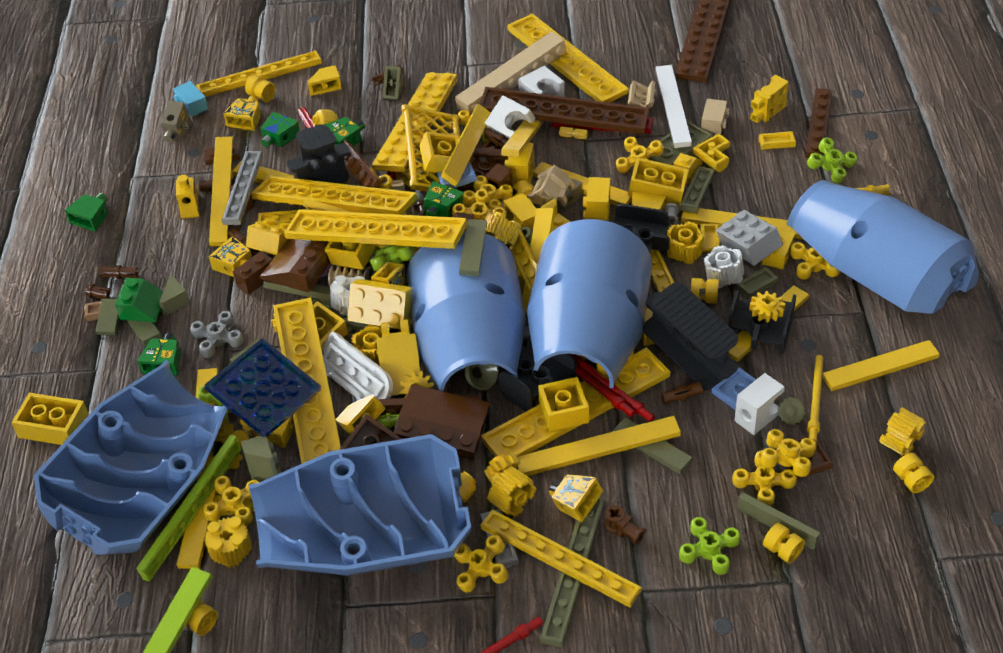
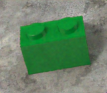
[115,278,164,322]

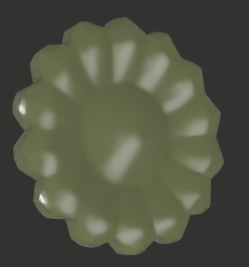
[778,397,805,425]

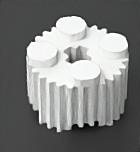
[704,245,744,288]
[330,275,365,317]

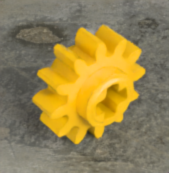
[749,291,785,323]
[399,370,434,398]
[484,453,520,481]

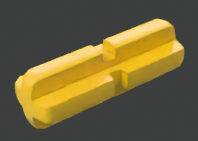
[559,127,588,140]

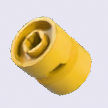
[245,75,276,103]
[691,278,719,304]
[893,453,935,494]
[763,523,805,564]
[186,600,218,636]

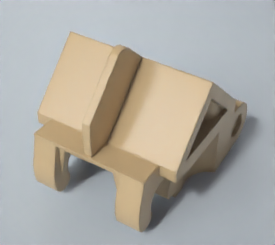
[527,165,574,206]

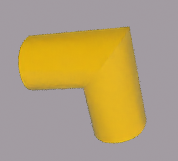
[693,134,730,172]

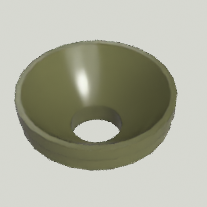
[465,364,498,390]

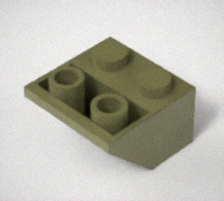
[241,435,281,482]

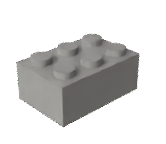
[716,210,783,266]

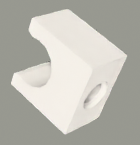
[518,66,565,97]
[484,96,535,140]
[735,373,785,435]

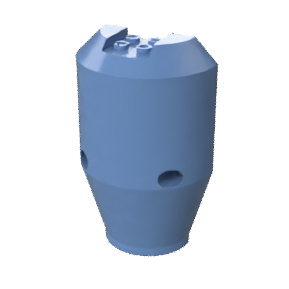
[787,180,979,314]
[527,219,652,389]
[406,231,527,392]
[34,360,233,555]
[249,434,471,576]

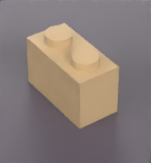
[701,99,729,135]

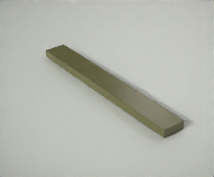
[540,497,605,648]

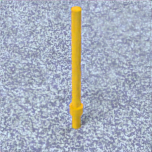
[807,355,824,443]

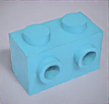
[173,81,208,117]

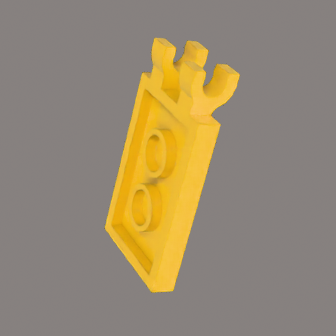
[376,320,421,396]

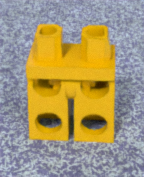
[750,75,789,123]

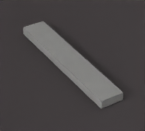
[222,151,263,225]

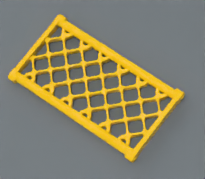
[401,104,460,192]

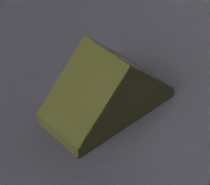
[382,66,404,100]
[159,276,190,316]

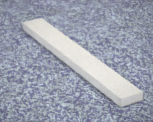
[656,65,692,148]

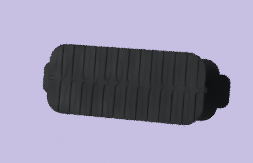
[643,283,738,390]

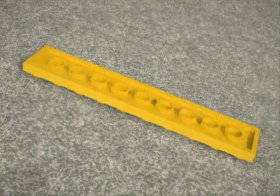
[507,14,629,103]
[372,72,458,172]
[251,176,418,215]
[284,210,468,249]
[273,297,341,464]
[481,347,670,457]

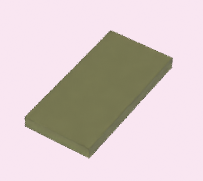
[648,121,713,166]

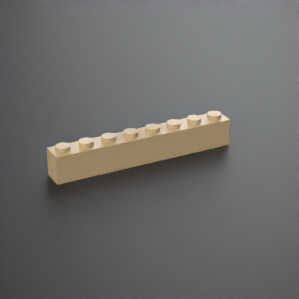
[455,31,566,115]

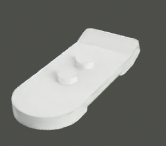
[322,332,393,401]

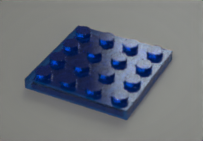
[204,338,321,438]

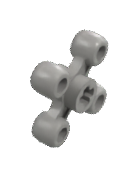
[190,311,244,358]

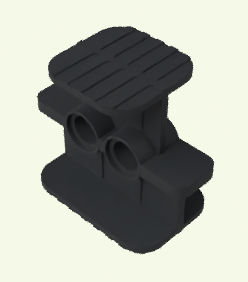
[287,125,351,184]
[613,204,670,253]
[728,289,796,355]
[499,335,576,411]

